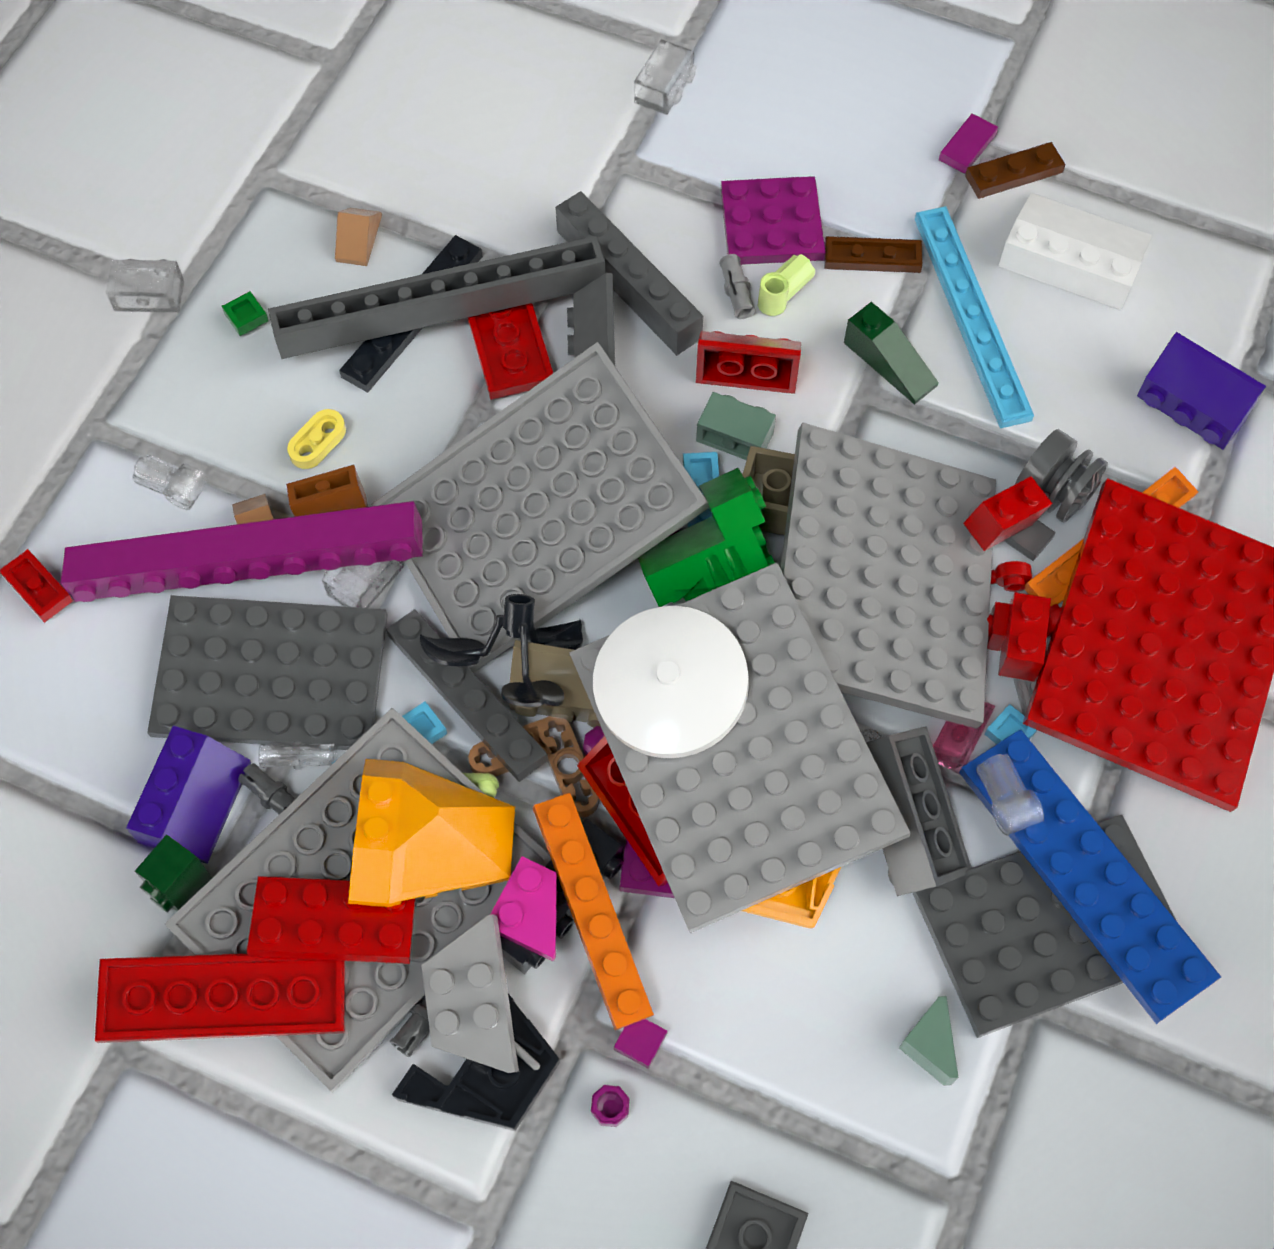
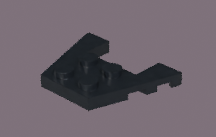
[392,993,560,1131]

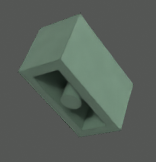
[696,392,776,460]

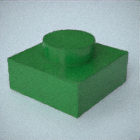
[221,291,269,336]

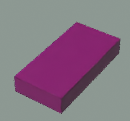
[939,113,998,174]

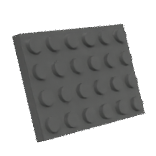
[147,595,388,750]
[913,815,1177,1038]

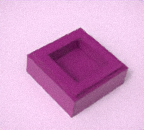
[614,1019,668,1069]

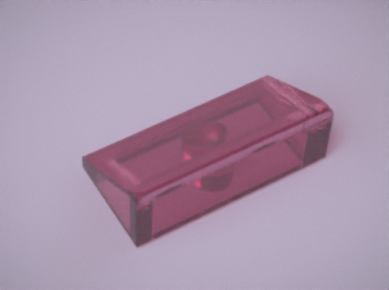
[933,702,995,774]

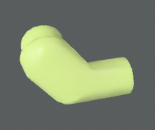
[463,773,499,798]

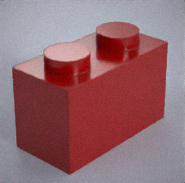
[963,476,1053,551]
[998,592,1051,682]

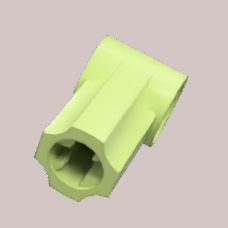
[757,254,815,316]

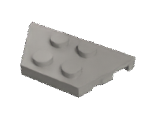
[421,914,519,1073]

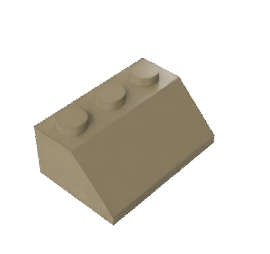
[509,640,600,728]

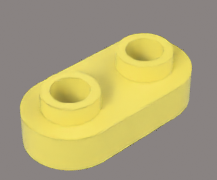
[287,409,346,469]

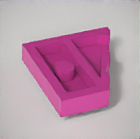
[490,856,557,961]

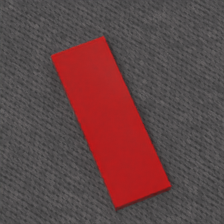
[95,954,345,1043]

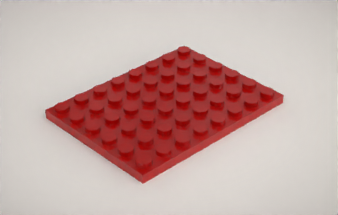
[1023,478,1274,812]

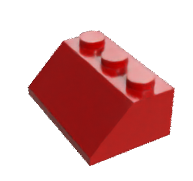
[696,331,801,394]

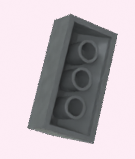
[567,273,615,366]
[866,726,972,897]

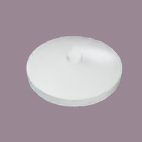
[593,606,749,758]

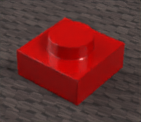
[987,602,1010,651]

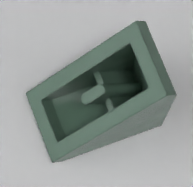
[899,996,959,1086]

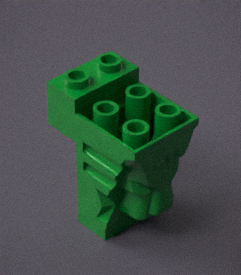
[638,468,775,607]

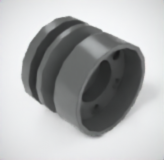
[1015,429,1108,523]

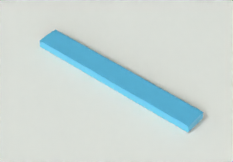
[914,206,1034,429]

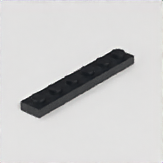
[339,235,483,393]

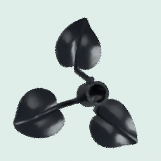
[420,594,583,707]

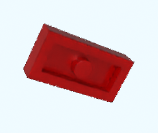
[0,549,73,623]

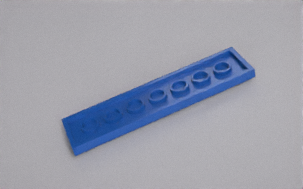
[959,729,1221,1024]

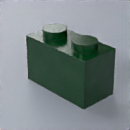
[134,834,212,913]

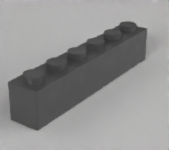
[555,191,704,356]

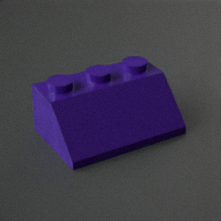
[1137,332,1266,450]
[126,726,252,864]

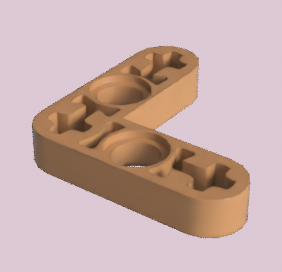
[468,716,599,818]

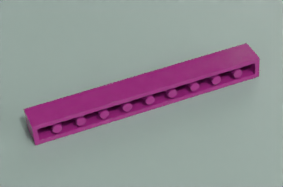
[61,501,423,602]

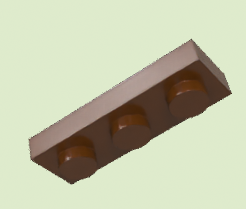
[965,142,1066,199]

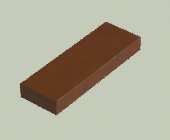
[824,236,922,273]

